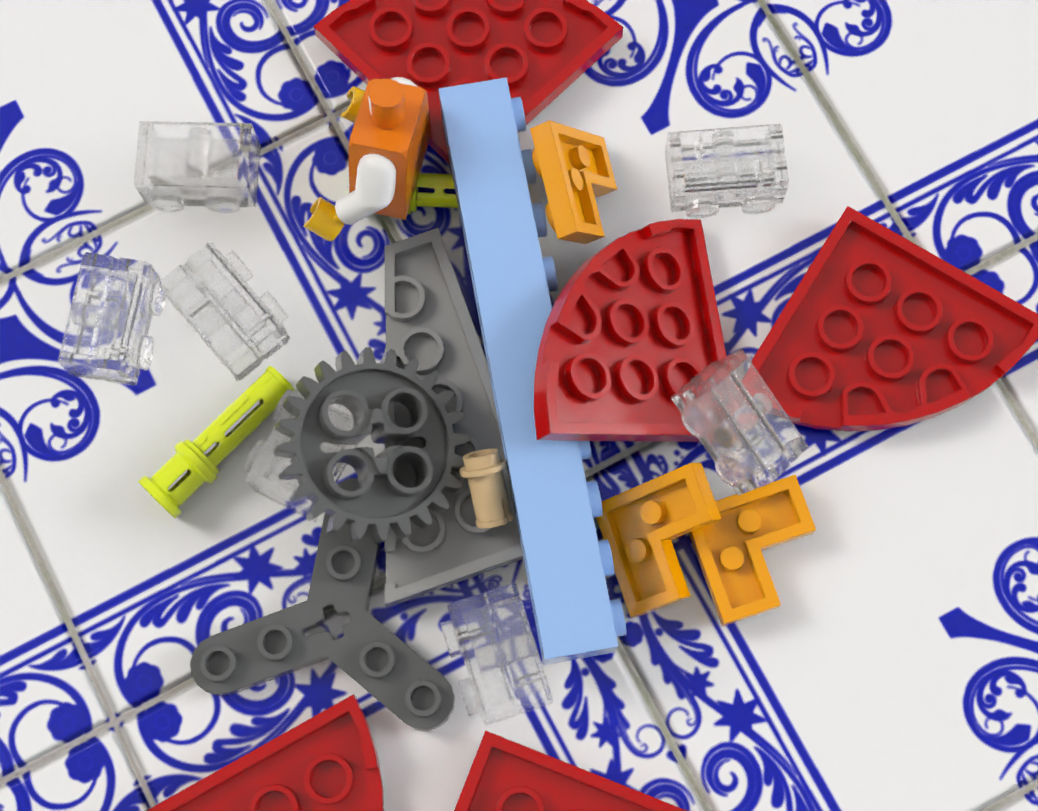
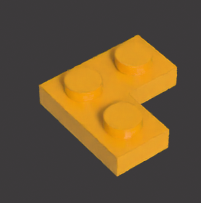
[530,120,617,244]
[596,463,721,618]
[689,475,816,627]

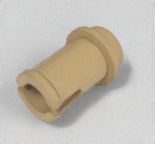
[459,448,514,529]

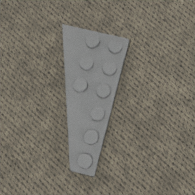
[385,228,523,607]

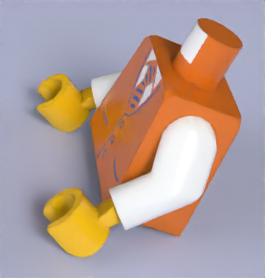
[303,77,431,242]

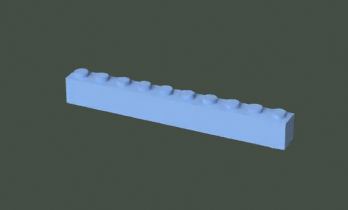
[439,77,626,665]

